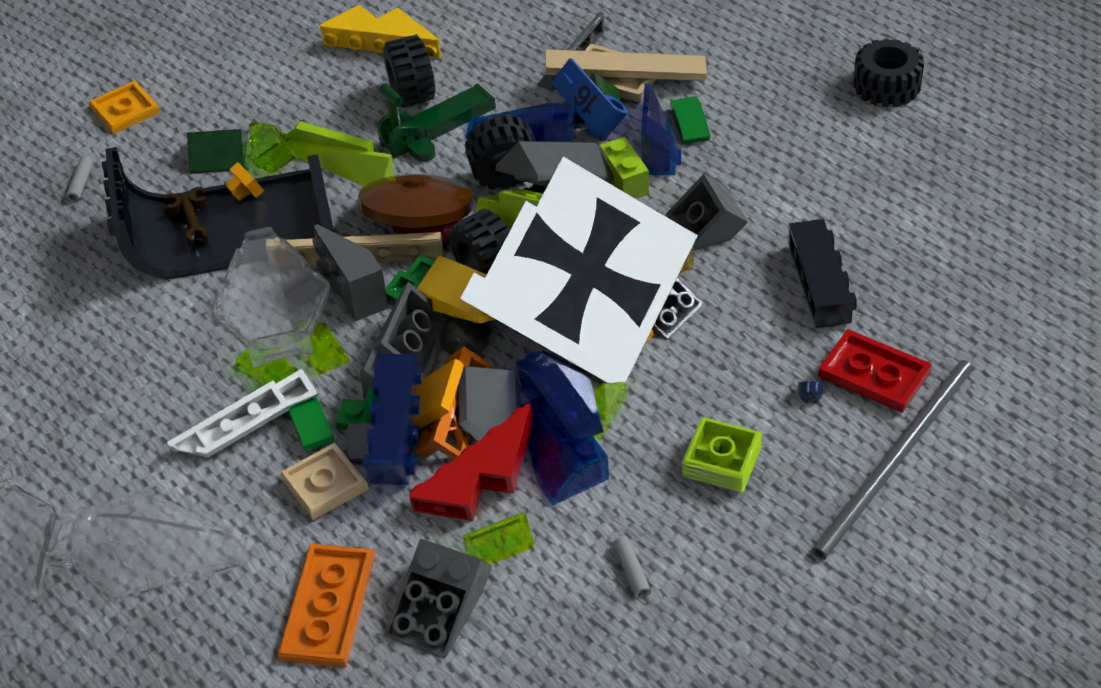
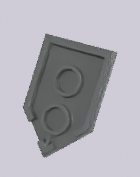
[458,366,521,441]

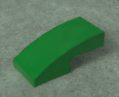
[670,96,710,144]
[385,255,435,301]
[287,397,335,451]

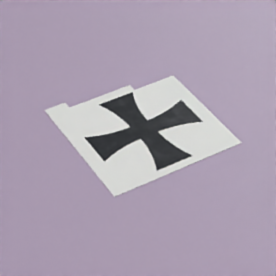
[460,157,698,389]

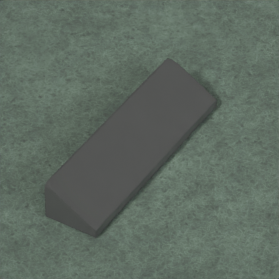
[538,11,605,91]

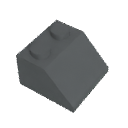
[666,174,748,251]

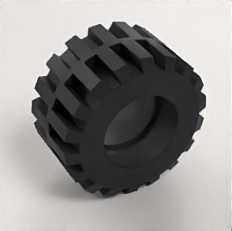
[383,34,436,107]
[853,39,924,107]
[464,114,536,190]
[449,209,510,274]

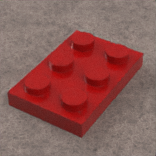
[818,329,932,413]

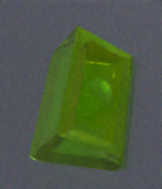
[294,322,351,375]
[573,382,627,440]
[463,512,535,565]

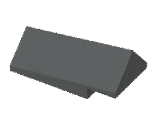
[495,141,614,187]
[360,282,452,408]

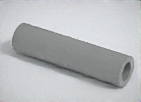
[66,156,94,201]
[613,536,651,598]

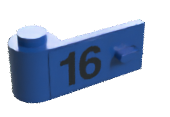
[551,58,628,139]

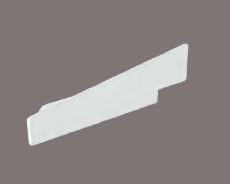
[167,369,318,458]

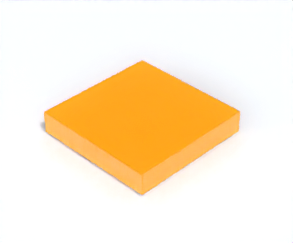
[88,81,161,134]
[405,358,464,434]

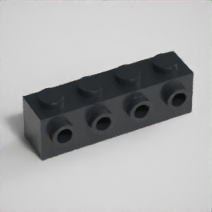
[788,219,857,328]

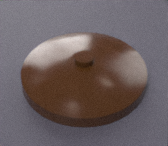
[358,174,473,228]

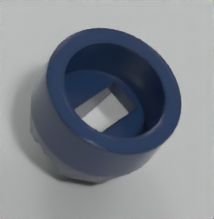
[798,382,823,403]

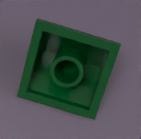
[187,129,248,174]

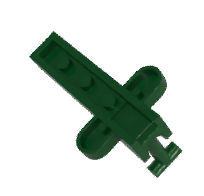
[377,84,496,162]

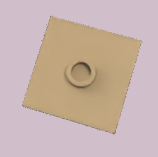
[279,443,369,520]

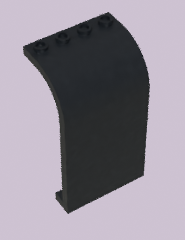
[102,147,334,279]

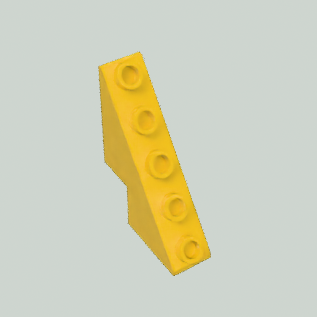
[319,5,441,59]

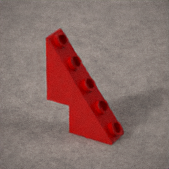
[409,404,533,521]

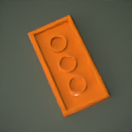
[277,543,375,667]

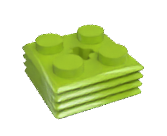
[682,417,762,492]

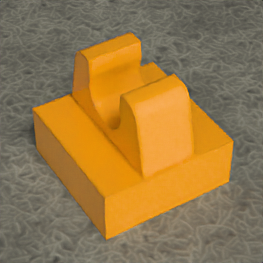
[226,162,264,201]

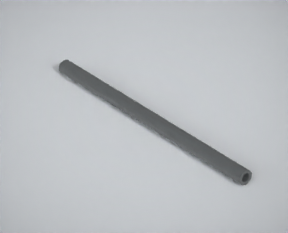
[812,360,973,560]

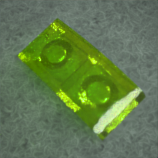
[235,341,299,385]

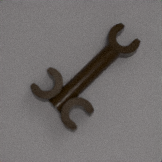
[164,187,209,248]

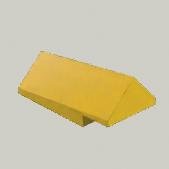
[417,255,496,323]

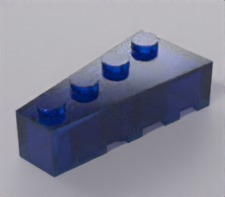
[364,353,423,485]

